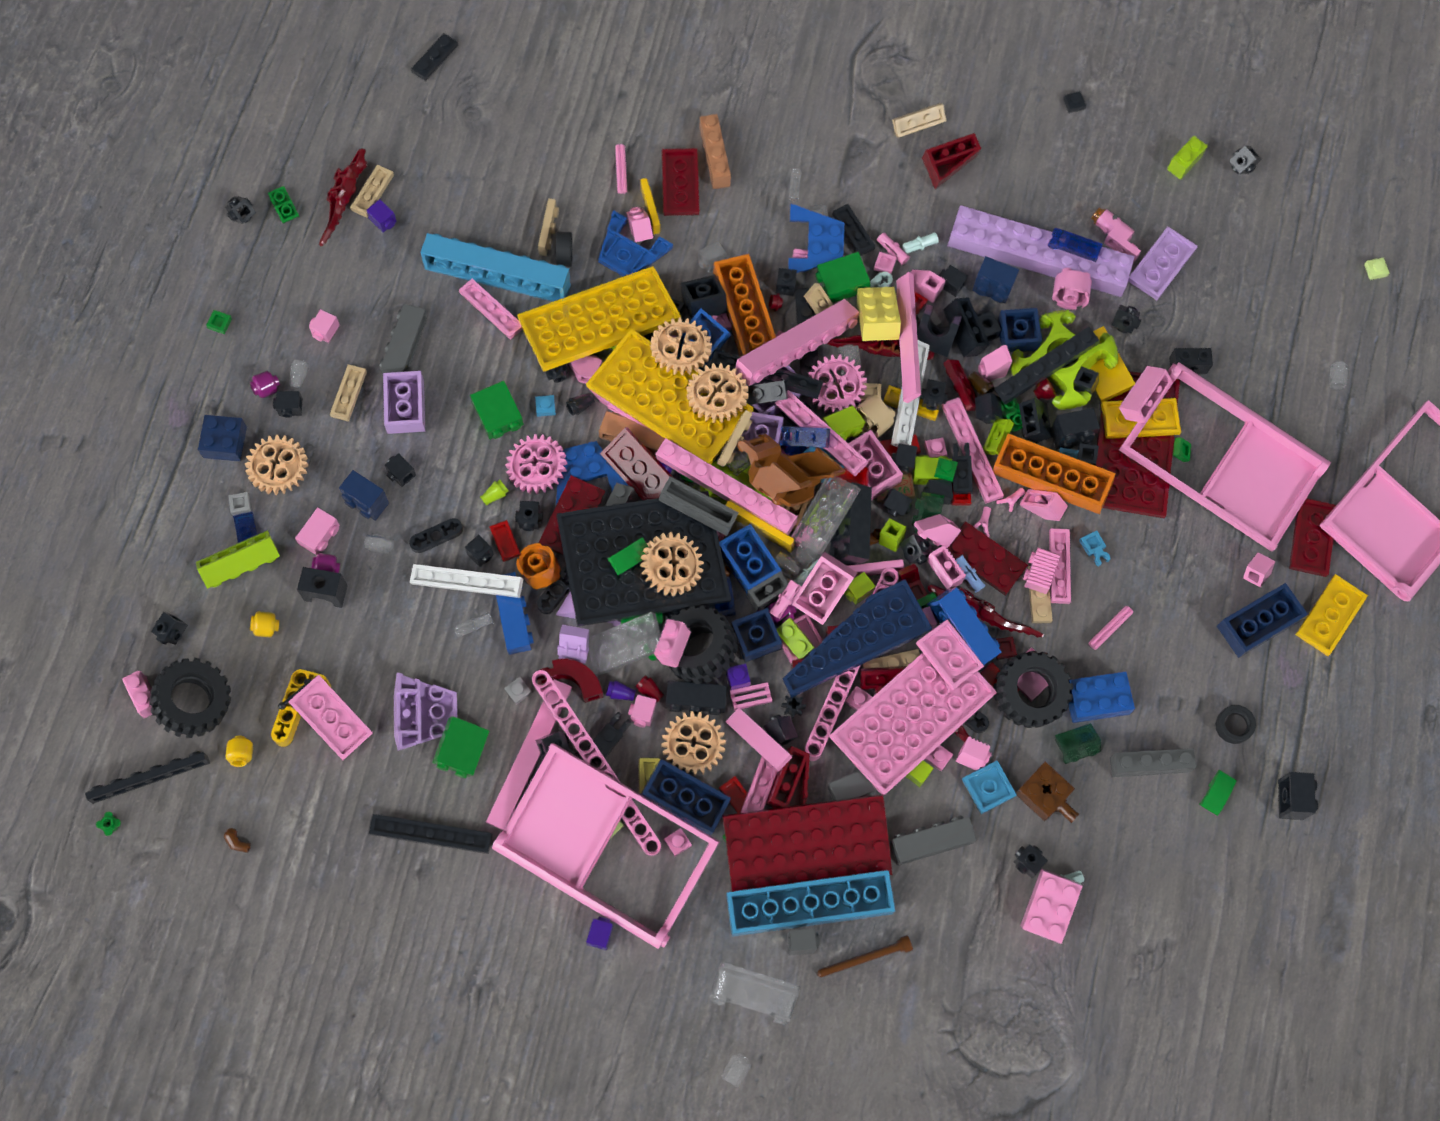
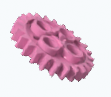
[808,354,867,414]
[505,434,567,494]

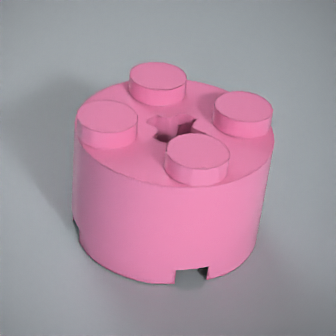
[1052,268,1092,310]

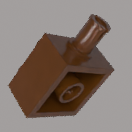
[1016,762,1079,823]

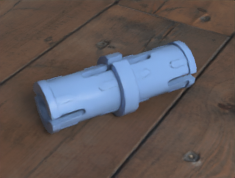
[955,555,986,593]

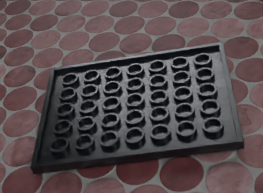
[556,491,731,627]

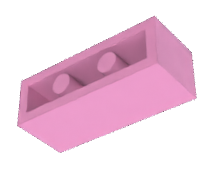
[1119,366,1172,423]

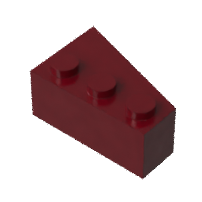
[922,133,981,189]
[766,746,810,808]

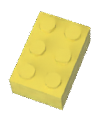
[857,287,901,341]

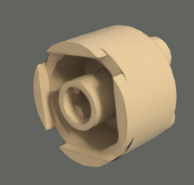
[855,394,895,438]

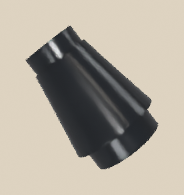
[566,393,595,416]

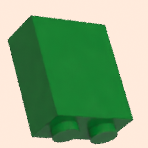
[815,252,871,303]
[470,381,524,440]
[432,716,490,779]

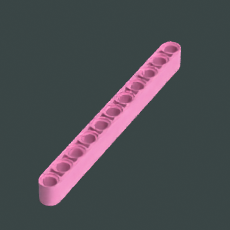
[804,568,899,761]
[532,670,661,856]

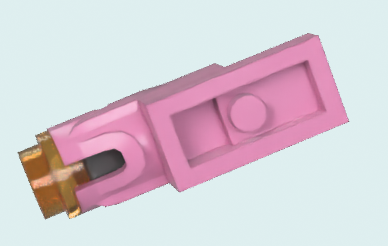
[1091,207,1141,263]

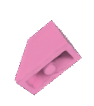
[978,345,1012,381]
[1020,489,1068,521]

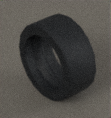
[556,232,573,267]
[1215,705,1256,744]

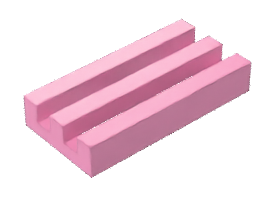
[730,682,772,711]

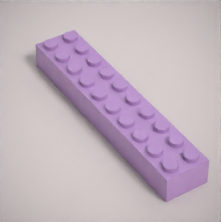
[948,205,1135,297]

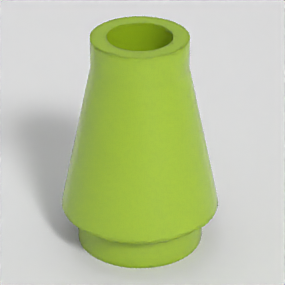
[480,479,509,506]

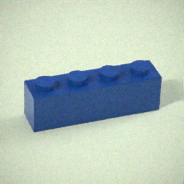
[496,572,534,655]

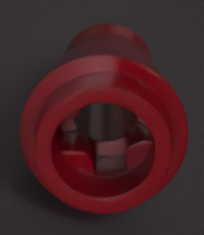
[635,675,664,703]

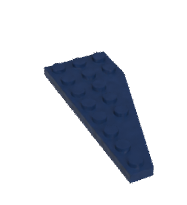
[782,580,933,698]

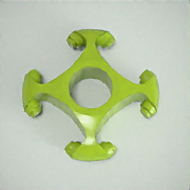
[1011,310,1118,410]

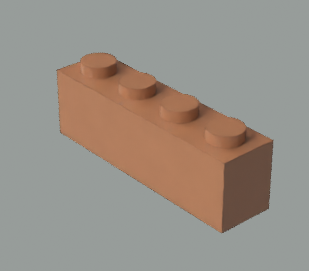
[699,114,731,189]
[599,411,665,457]

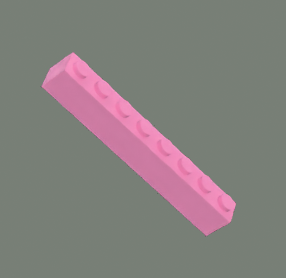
[735,299,860,386]
[655,438,797,535]

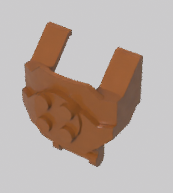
[737,433,846,507]

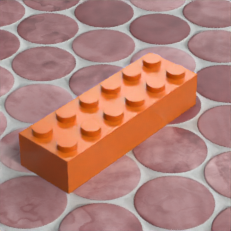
[713,254,776,357]
[993,434,1116,514]

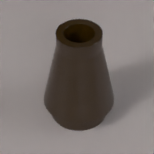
[968,372,995,396]

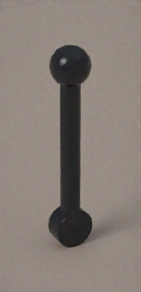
[278,679,311,710]

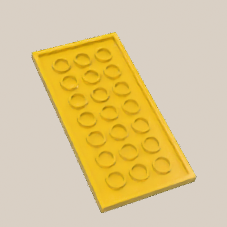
[517,266,681,372]
[586,329,753,465]

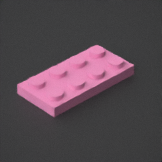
[289,675,373,760]

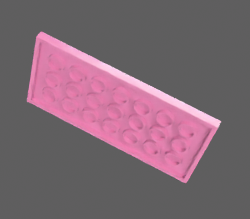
[829,653,997,796]

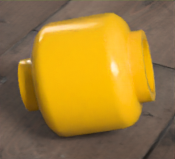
[250,611,279,638]
[226,736,253,767]

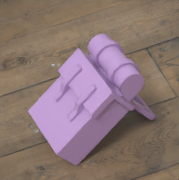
[558,625,589,664]

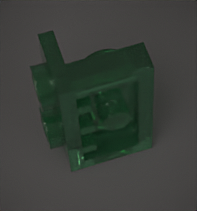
[912,492,944,533]
[1055,723,1101,764]

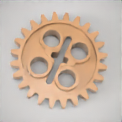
[650,318,712,375]
[687,363,748,423]
[245,435,309,495]
[640,532,704,596]
[662,711,726,776]

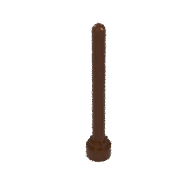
[817,935,913,977]

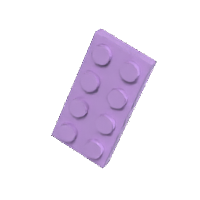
[1128,227,1198,300]

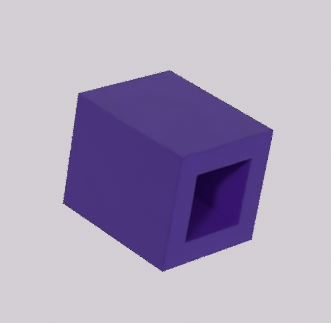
[366,199,397,233]
[726,664,751,690]
[586,917,613,950]

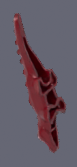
[319,148,367,246]
[826,335,934,360]
[928,584,1044,638]

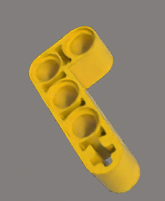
[271,669,331,747]

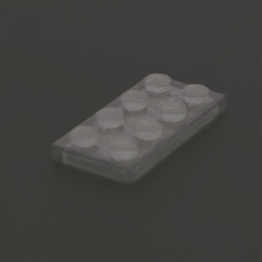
[791,476,861,555]
[588,612,661,676]

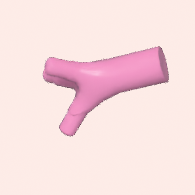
[996,488,1026,512]
[974,507,991,537]

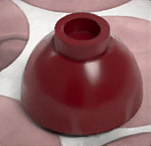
[1033,378,1058,400]

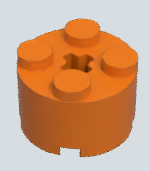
[516,543,560,589]

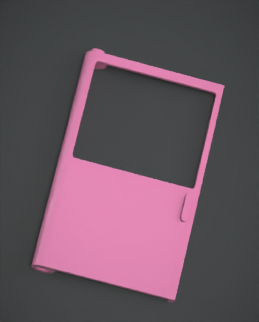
[1119,362,1331,552]
[1319,400,1440,601]
[492,743,720,949]

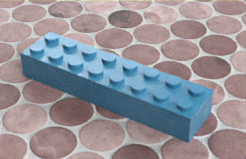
[421,233,571,302]
[726,870,895,937]

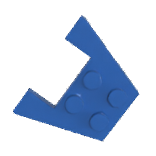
[788,204,844,273]
[599,211,673,277]
[556,441,628,505]

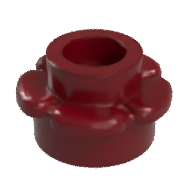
[769,293,783,311]

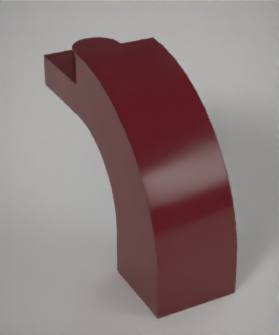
[537,659,604,703]

